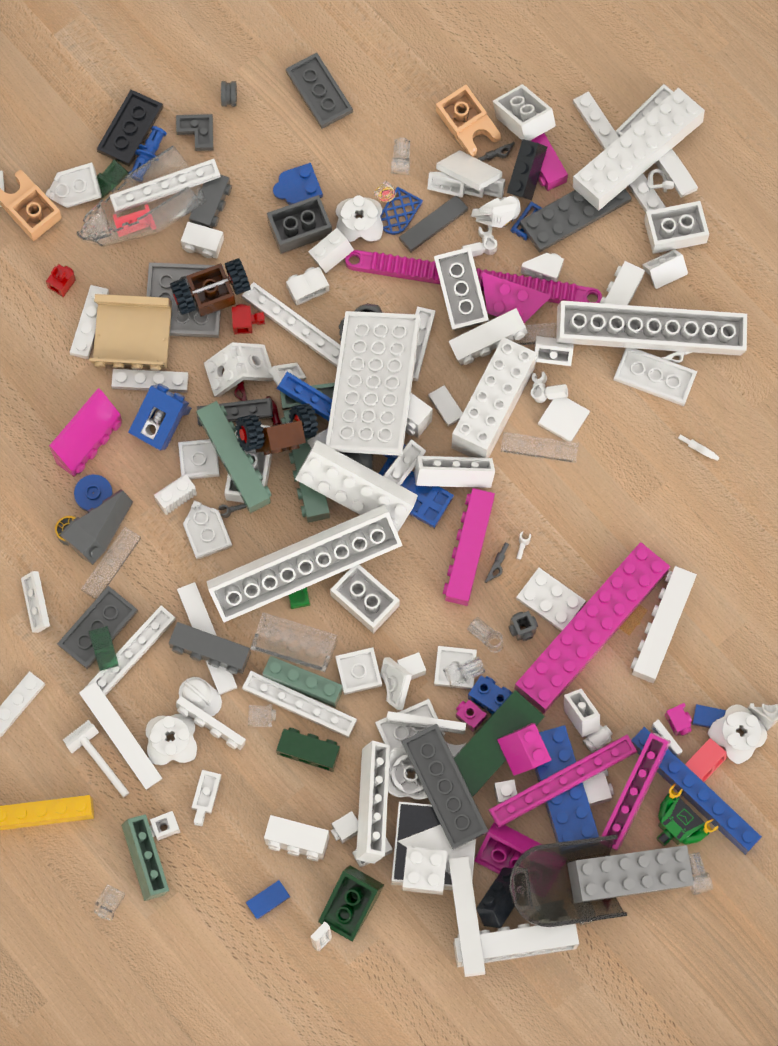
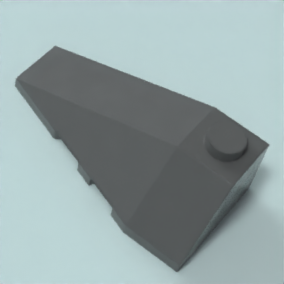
[60,489,133,565]

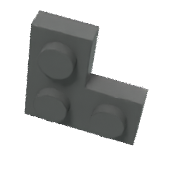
[176,114,214,151]

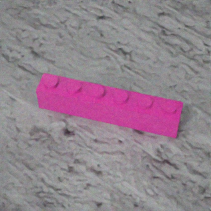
[443,488,495,606]
[599,733,671,850]

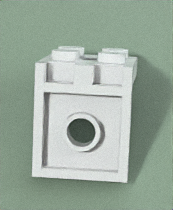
[204,342,273,397]

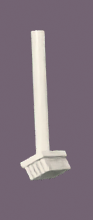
[63,720,129,798]

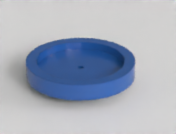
[74,474,113,511]

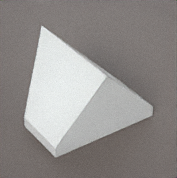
[748,703,778,731]

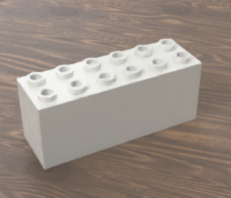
[451,337,537,458]

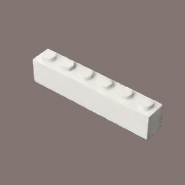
[630,566,697,683]
[356,741,390,864]

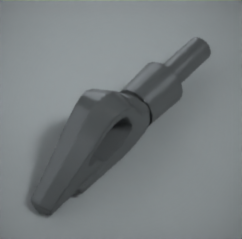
[477,142,515,161]
[485,542,509,583]

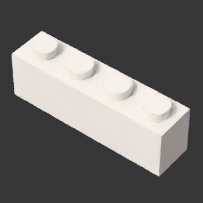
[600,261,645,305]
[449,308,528,365]
[414,456,495,488]

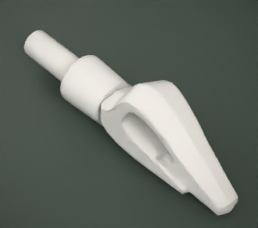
[661,351,692,363]
[678,434,719,461]

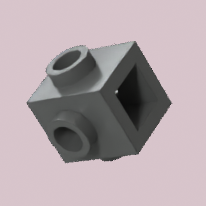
[508,611,538,641]

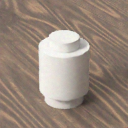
[583,725,613,753]

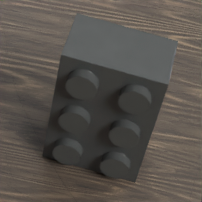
[267,195,332,254]

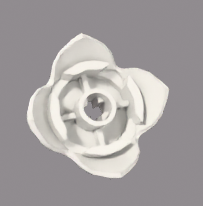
[336,195,383,242]
[707,704,767,764]
[146,714,197,765]
[388,747,428,800]

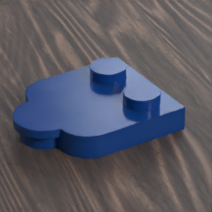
[273,163,323,205]

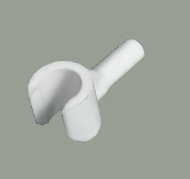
[516,532,531,560]

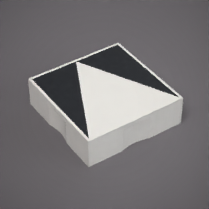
[391,802,476,890]

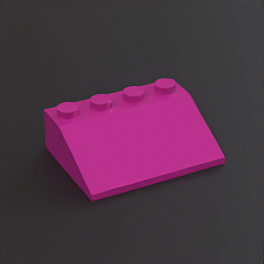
[49,388,122,477]

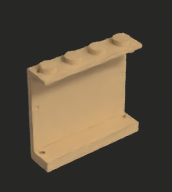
[89,294,172,371]

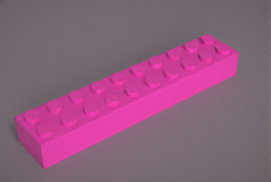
[514,542,670,714]

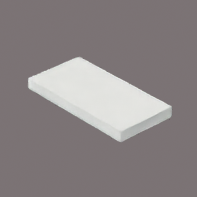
[613,348,697,406]

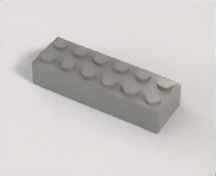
[567,845,694,903]

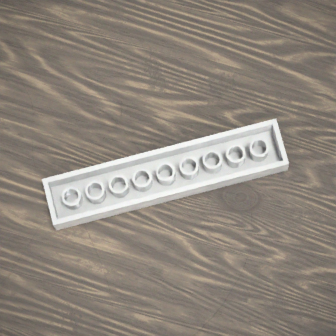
[556,301,747,356]
[207,505,403,622]

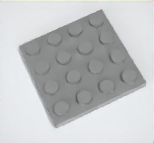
[146,263,224,338]

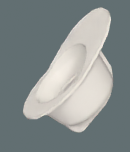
[179,677,222,716]

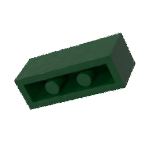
[276,728,340,772]

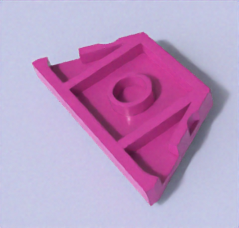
[482,272,551,323]

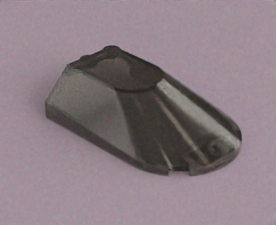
[510,835,627,927]

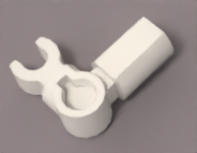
[462,225,497,257]
[531,372,568,403]

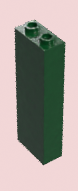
[454,690,545,797]

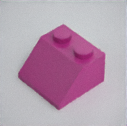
[497,723,551,776]

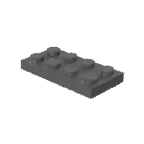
[286,53,353,129]
[57,586,138,669]

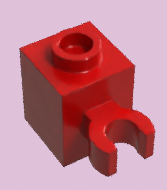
[46,264,76,297]
[232,304,265,335]

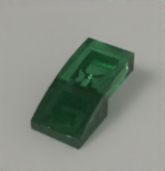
[97,160,128,198]
[89,626,119,671]

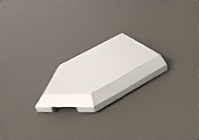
[45,162,102,208]
[183,500,232,559]

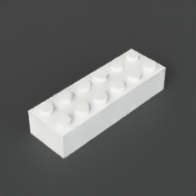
[295,440,418,533]
[453,917,579,967]

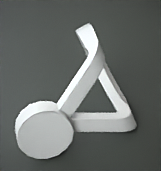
[647,169,674,193]

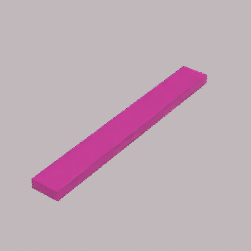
[488,734,637,828]

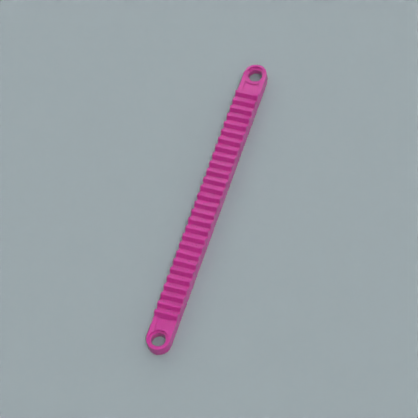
[345,250,602,304]

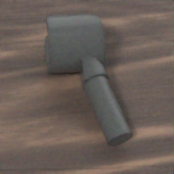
[218,503,246,518]

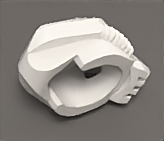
[471,196,520,228]

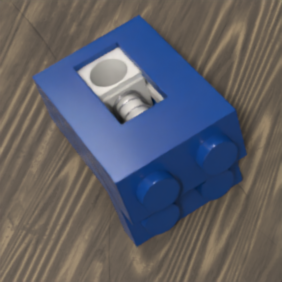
[128,383,192,451]

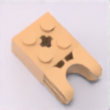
[436,85,501,157]
[0,170,62,242]

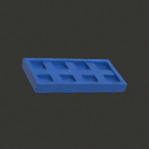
[378,458,454,529]

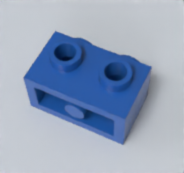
[468,675,512,714]

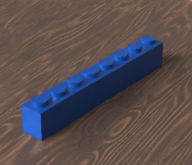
[631,727,762,855]

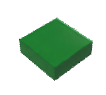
[289,587,310,609]

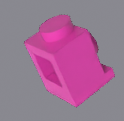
[456,699,487,732]
[665,703,692,736]

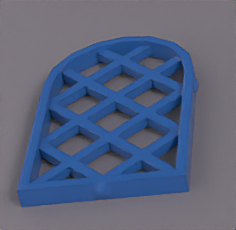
[380,187,423,235]

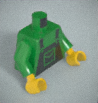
[656,784,718,846]

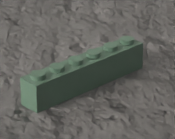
[196,401,272,514]
[281,409,330,523]

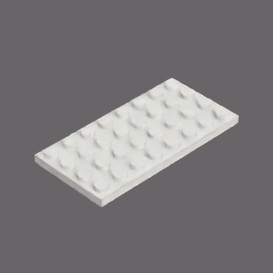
[326,311,421,456]

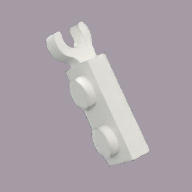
[192,770,221,826]

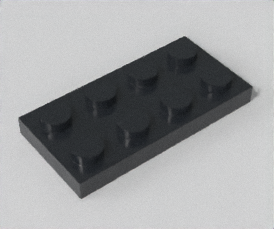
[97,90,163,167]

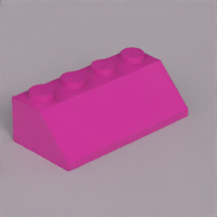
[474,822,566,898]

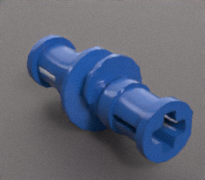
[128,126,167,182]

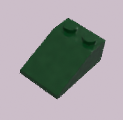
[318,865,384,942]

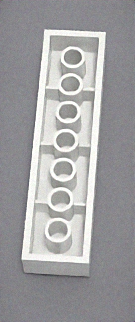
[573,88,705,211]

